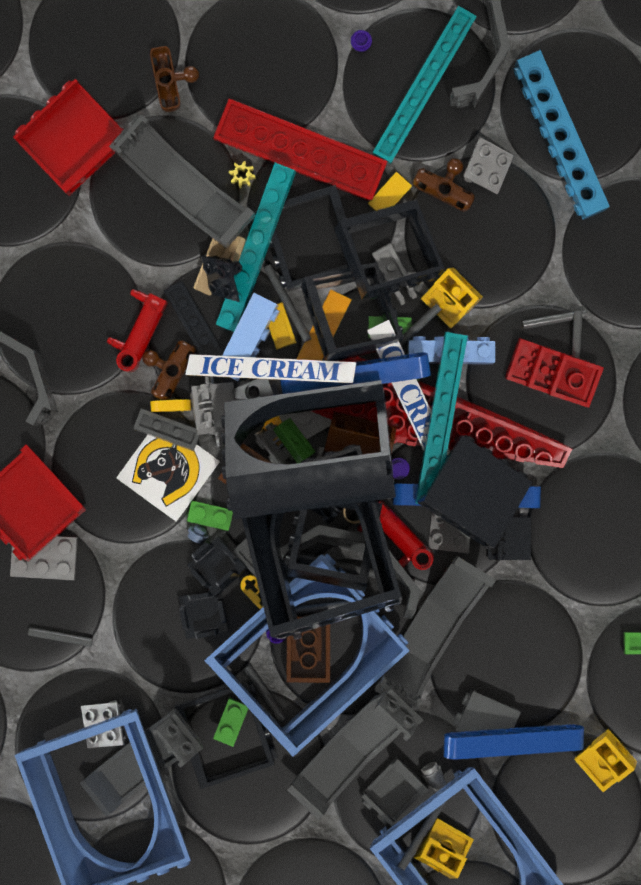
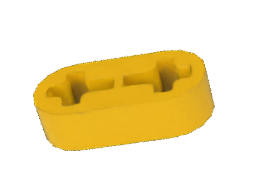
[150,400,191,412]
[241,575,263,609]

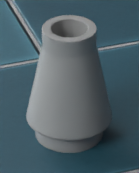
[421,762,446,792]

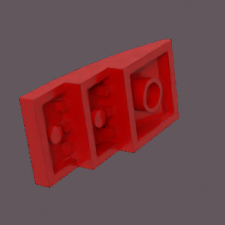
[505,338,604,408]

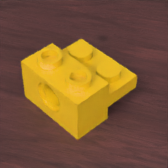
[421,267,483,328]
[574,729,637,792]
[414,818,474,879]

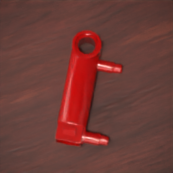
[107,289,168,373]
[357,500,434,570]

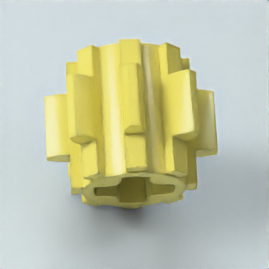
[229,161,256,189]

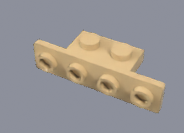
[194,236,246,295]

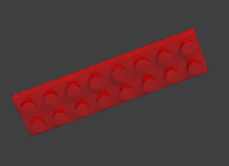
[213,99,388,201]

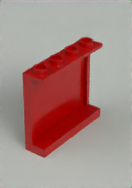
[13,79,124,196]
[0,444,86,562]

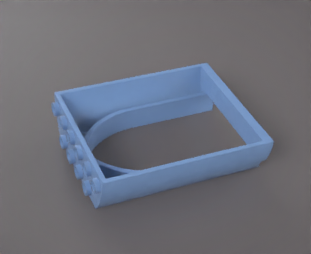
[204,553,410,756]
[15,709,191,885]
[370,767,563,885]

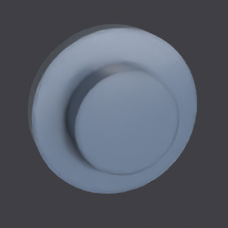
[187,525,208,544]

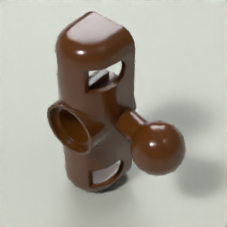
[150,46,199,112]
[412,158,475,212]
[142,340,196,400]

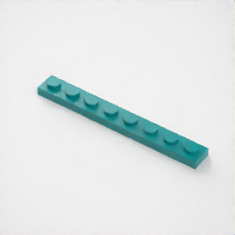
[372,6,477,164]
[216,163,296,332]
[415,332,468,504]

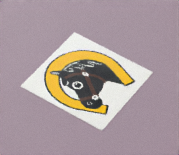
[116,435,220,521]

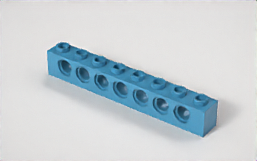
[513,50,610,220]

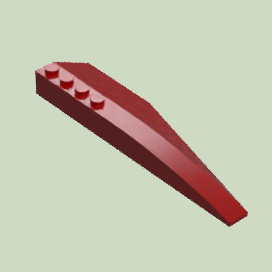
[311,356,572,468]

